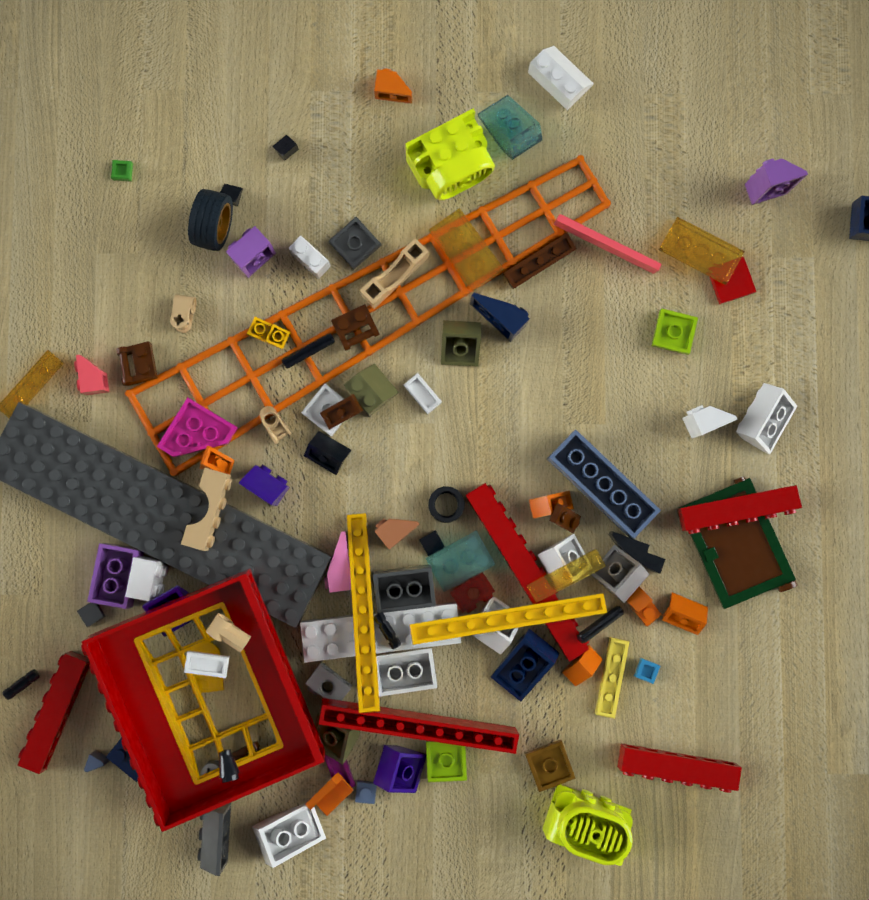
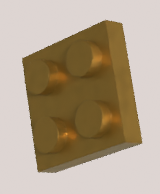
[525,739,576,792]

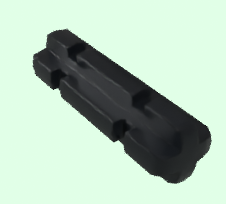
[374,612,401,650]
[2,669,40,700]

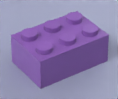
[87,543,144,609]

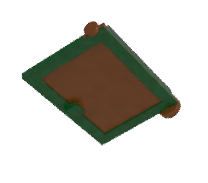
[678,476,798,609]

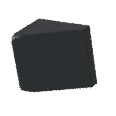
[272,135,299,161]
[220,183,243,206]
[419,530,445,556]

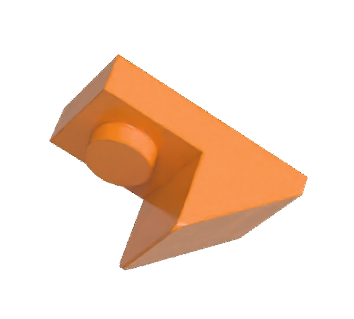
[200,446,235,475]
[626,587,662,627]

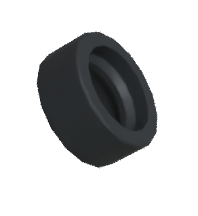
[428,486,465,523]

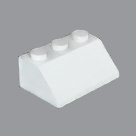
[528,46,594,110]
[736,383,797,455]
[376,648,437,697]

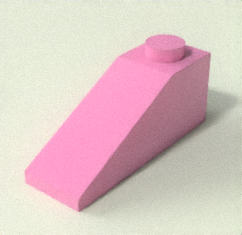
[324,531,351,593]

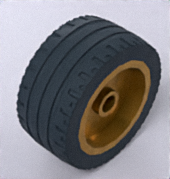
[188,189,233,251]

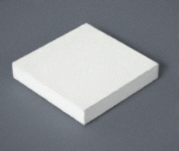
[301,383,345,437]

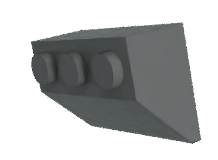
[373,564,436,613]
[197,803,231,876]

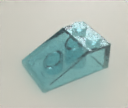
[478,95,543,160]
[425,530,495,592]

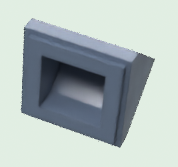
[84,750,110,772]

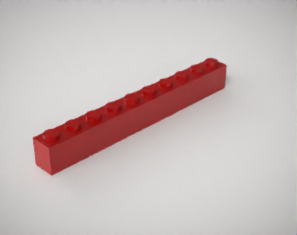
[465,483,589,662]
[319,698,520,754]

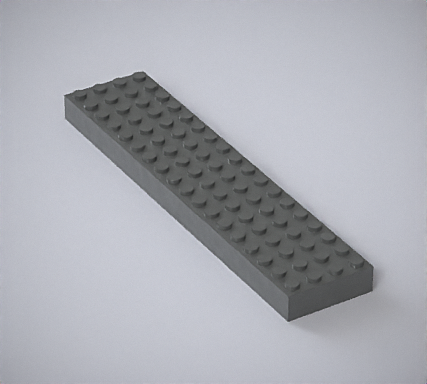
[0,402,333,628]

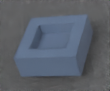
[355,780,377,804]

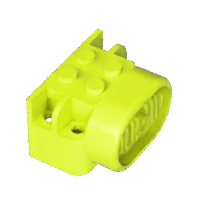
[405,108,495,200]
[542,784,633,866]

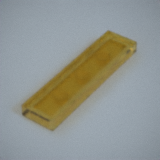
[0,350,64,419]
[527,548,606,603]

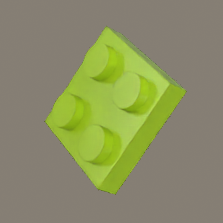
[651,308,698,355]
[426,741,467,782]

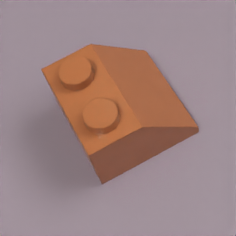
[374,519,420,550]

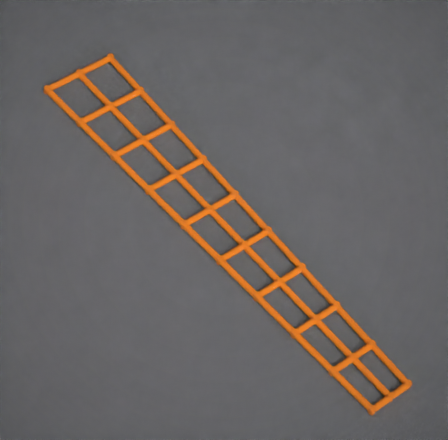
[125,155,611,477]

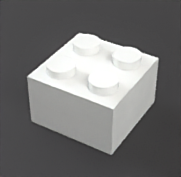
[125,556,168,601]

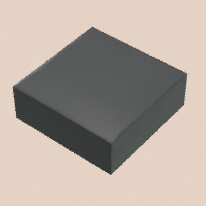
[77,603,105,627]

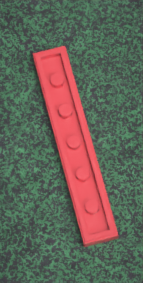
[553,214,661,274]

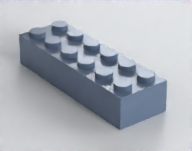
[547,430,661,539]

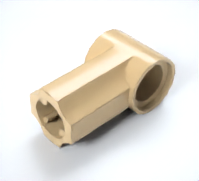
[206,613,251,652]

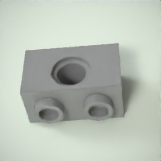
[305,662,352,701]

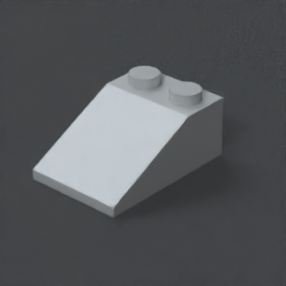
[252,803,326,868]

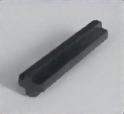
[282,333,335,369]
[577,606,624,643]

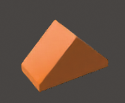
[562,645,603,686]

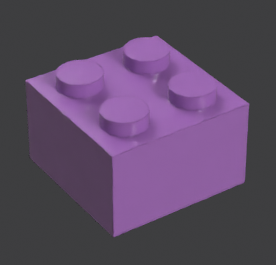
[226,226,276,278]

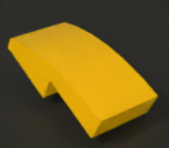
[247,317,290,350]

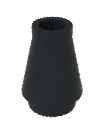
[219,749,240,783]

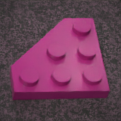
[157,397,238,457]

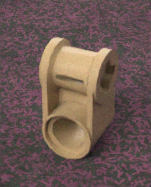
[170,294,197,333]
[260,406,292,444]

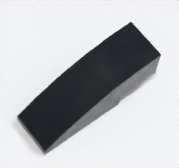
[609,531,666,574]

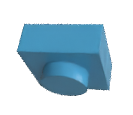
[634,658,660,684]

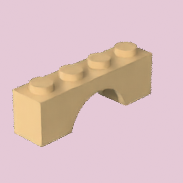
[360,238,429,309]
[181,468,232,551]

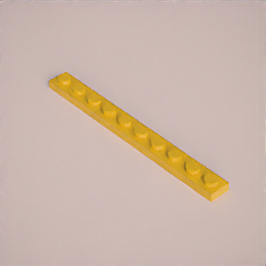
[347,513,380,713]
[409,593,607,645]

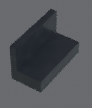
[304,431,351,475]

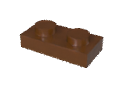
[320,394,363,430]
[549,503,581,534]

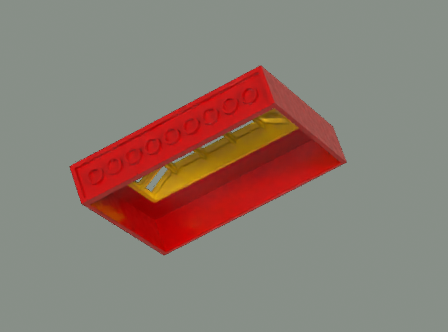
[81,569,325,832]

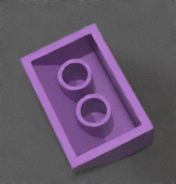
[745,158,808,205]

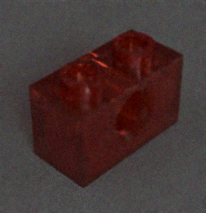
[449,571,495,613]

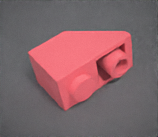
[74,355,109,395]

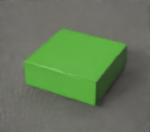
[111,160,133,182]

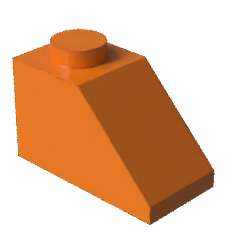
[374,68,412,104]
[529,490,574,519]

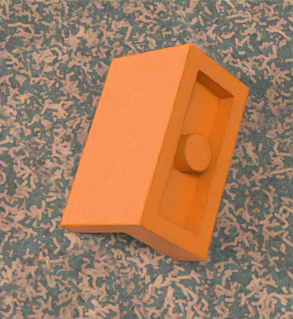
[662,592,708,635]
[305,772,354,816]

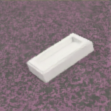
[403,373,442,415]
[184,651,230,678]

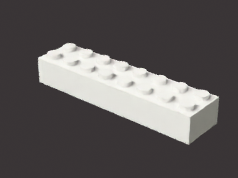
[300,602,461,663]

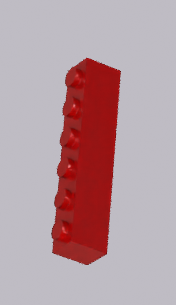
[677,485,802,534]
[17,651,90,774]
[617,743,742,793]

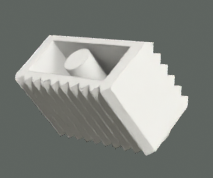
[289,236,330,279]

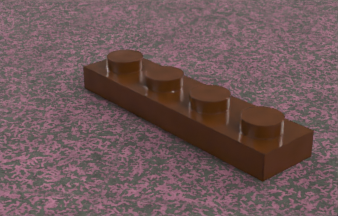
[503,233,577,289]

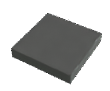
[328,217,382,270]

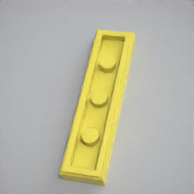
[595,637,630,719]

